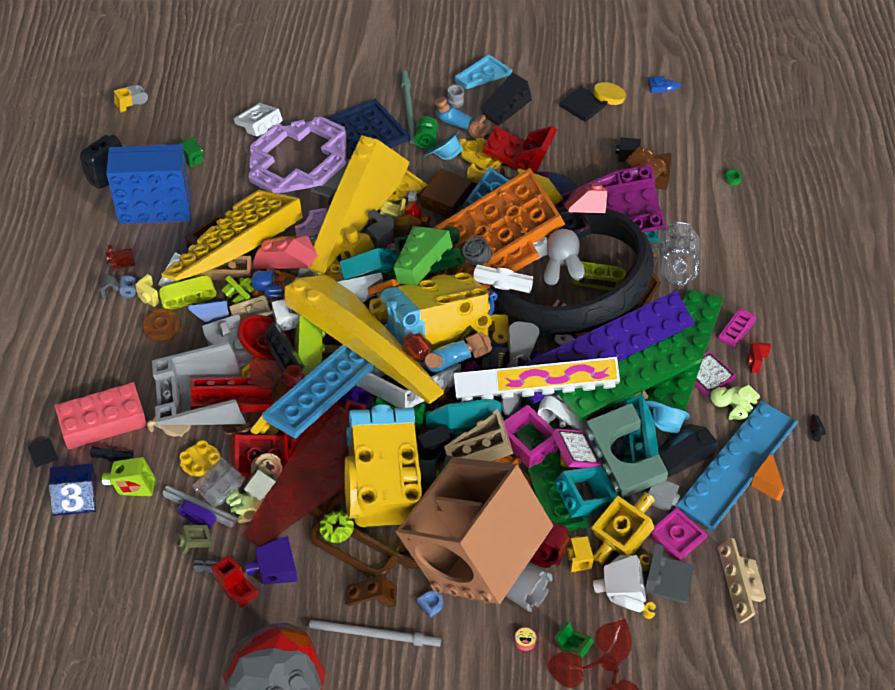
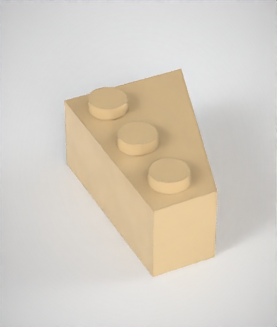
[445,409,514,461]

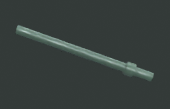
[401,71,415,145]

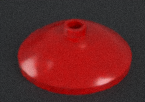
[238,315,293,362]

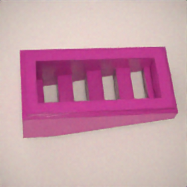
[718,308,756,348]

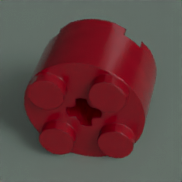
[530,522,570,568]

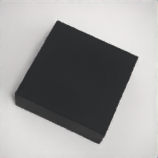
[27,438,58,468]

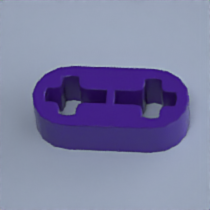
[177,500,217,529]

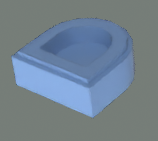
[417,591,443,618]

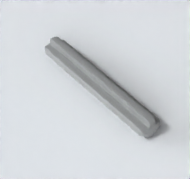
[162,485,237,528]

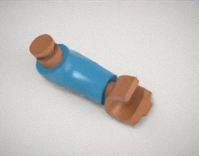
[435,97,491,139]
[425,332,492,372]

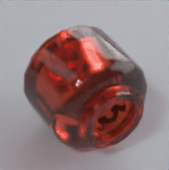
[403,332,432,362]

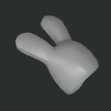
[544,229,585,285]

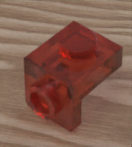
[106,245,135,270]

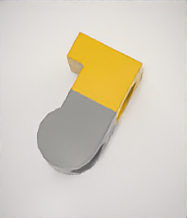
[113,85,148,113]

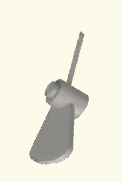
[501,322,539,417]

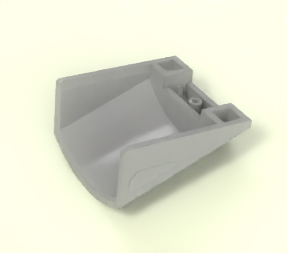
[152,342,247,425]

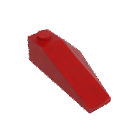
[230,435,293,476]

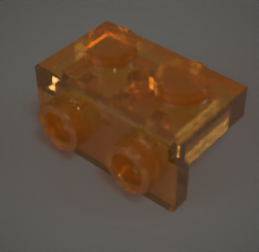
[626,146,668,179]

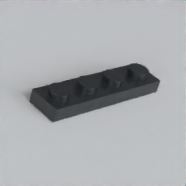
[262,322,305,382]

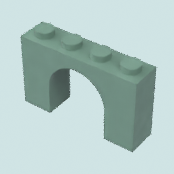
[585,403,668,498]

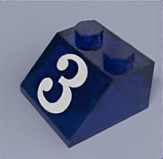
[49,463,97,516]

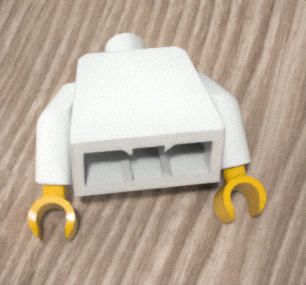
[593,554,656,619]

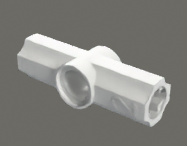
[474,265,533,293]

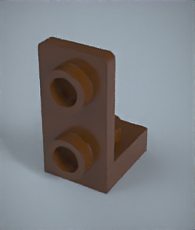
[345,575,397,607]

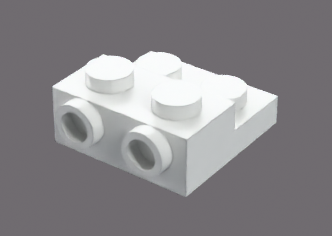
[234,103,283,137]

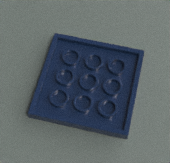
[326,99,410,159]

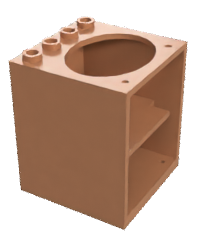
[396,457,553,605]

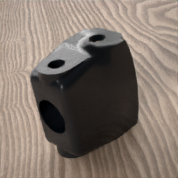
[80,134,123,189]

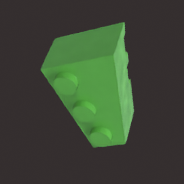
[394,226,452,286]

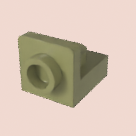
[176,525,212,554]

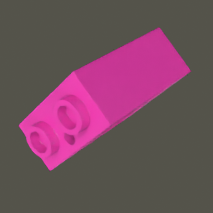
[504,405,559,468]

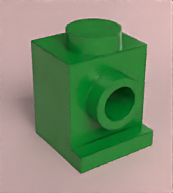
[179,137,204,168]

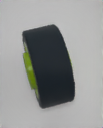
[419,460,440,498]

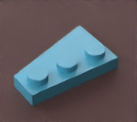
[455,54,512,89]

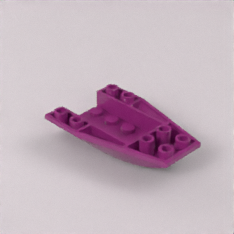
[554,164,666,233]

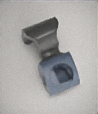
[101,274,137,299]

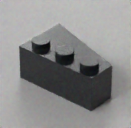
[481,72,532,126]

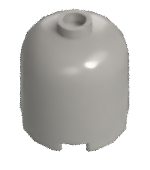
[506,562,552,612]

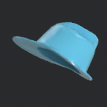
[424,131,463,160]
[646,401,690,433]

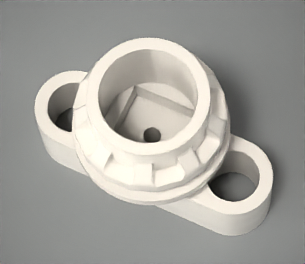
[538,393,587,434]

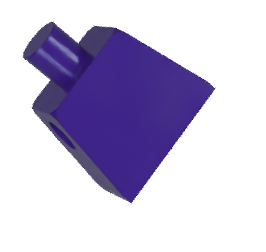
[245,536,298,584]

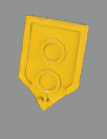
[459,138,503,170]

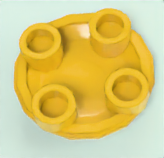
[179,440,221,477]

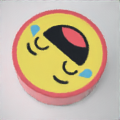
[514,627,537,651]

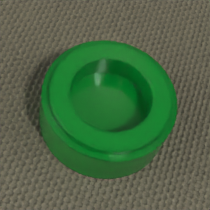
[724,169,742,186]

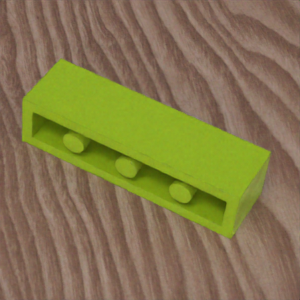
[294,316,325,383]

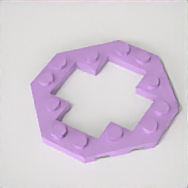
[249,116,346,194]

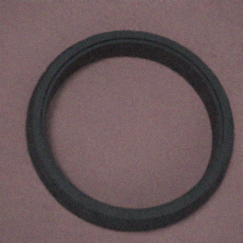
[492,208,654,335]

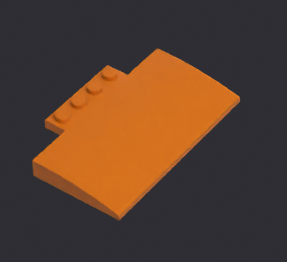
[422,168,565,289]

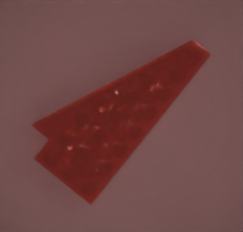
[242,404,350,547]

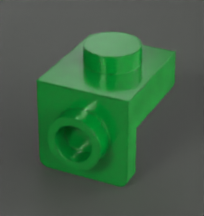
[555,622,594,659]

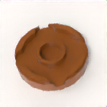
[142,308,181,342]

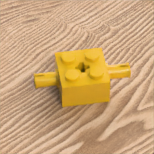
[592,492,655,566]

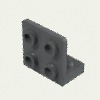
[645,544,694,603]

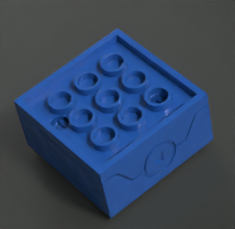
[106,144,192,224]

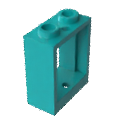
[340,248,397,280]
[554,466,618,518]

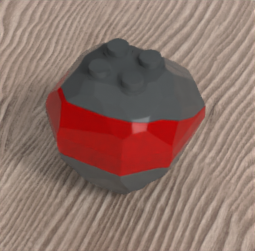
[222,623,325,690]

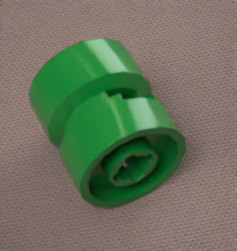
[414,116,438,149]

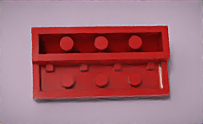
[190,377,273,413]

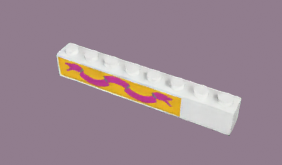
[454,357,620,402]

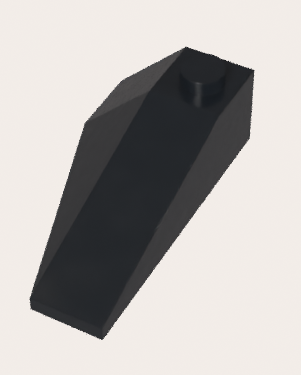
[658,424,718,478]

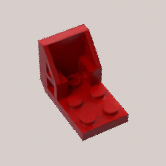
[482,126,558,174]

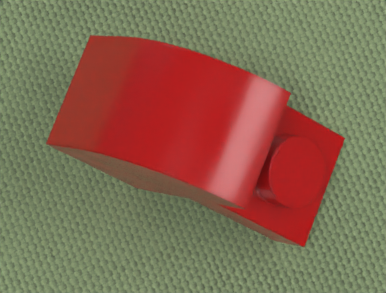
[211,554,259,608]

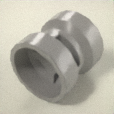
[447,85,464,108]

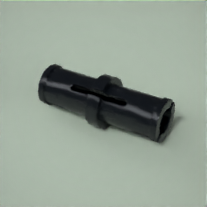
[90,444,134,462]

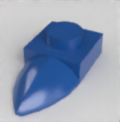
[648,76,681,93]

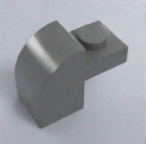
[367,209,395,249]

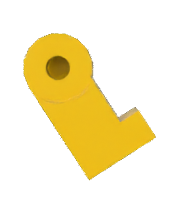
[488,315,509,348]

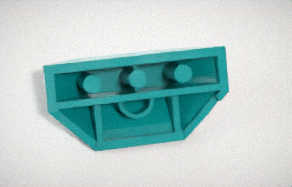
[621,393,659,463]
[425,399,505,440]

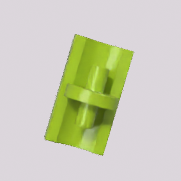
[222,275,254,304]

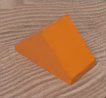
[751,455,784,501]

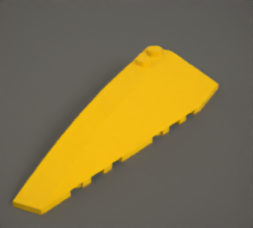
[306,135,410,275]
[161,190,303,281]
[285,275,444,404]

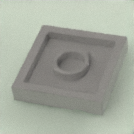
[201,314,245,352]

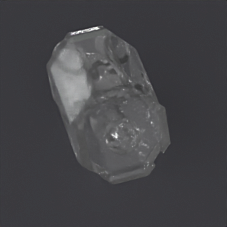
[660,222,700,286]

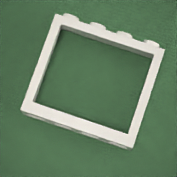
[356,360,461,408]

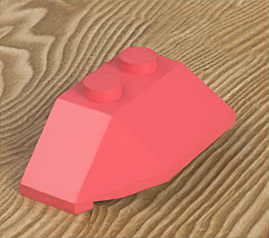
[252,235,318,269]

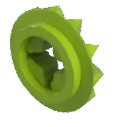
[320,510,354,543]

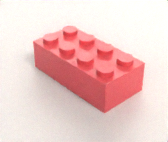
[55,382,147,450]

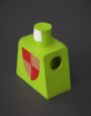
[102,457,156,496]

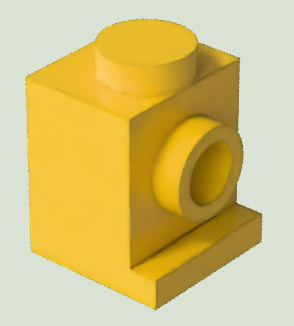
[567,536,594,572]

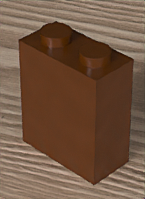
[421,168,472,218]

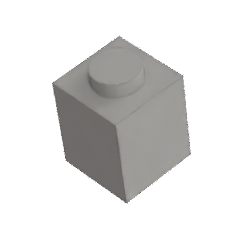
[648,481,680,512]

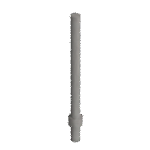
[309,619,442,647]

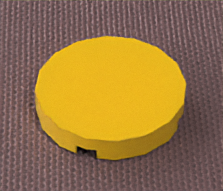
[593,82,626,105]

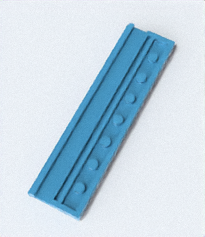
[676,401,798,532]

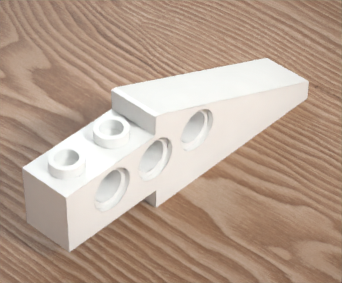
[272,273,383,330]

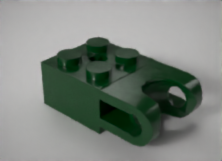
[393,226,465,275]

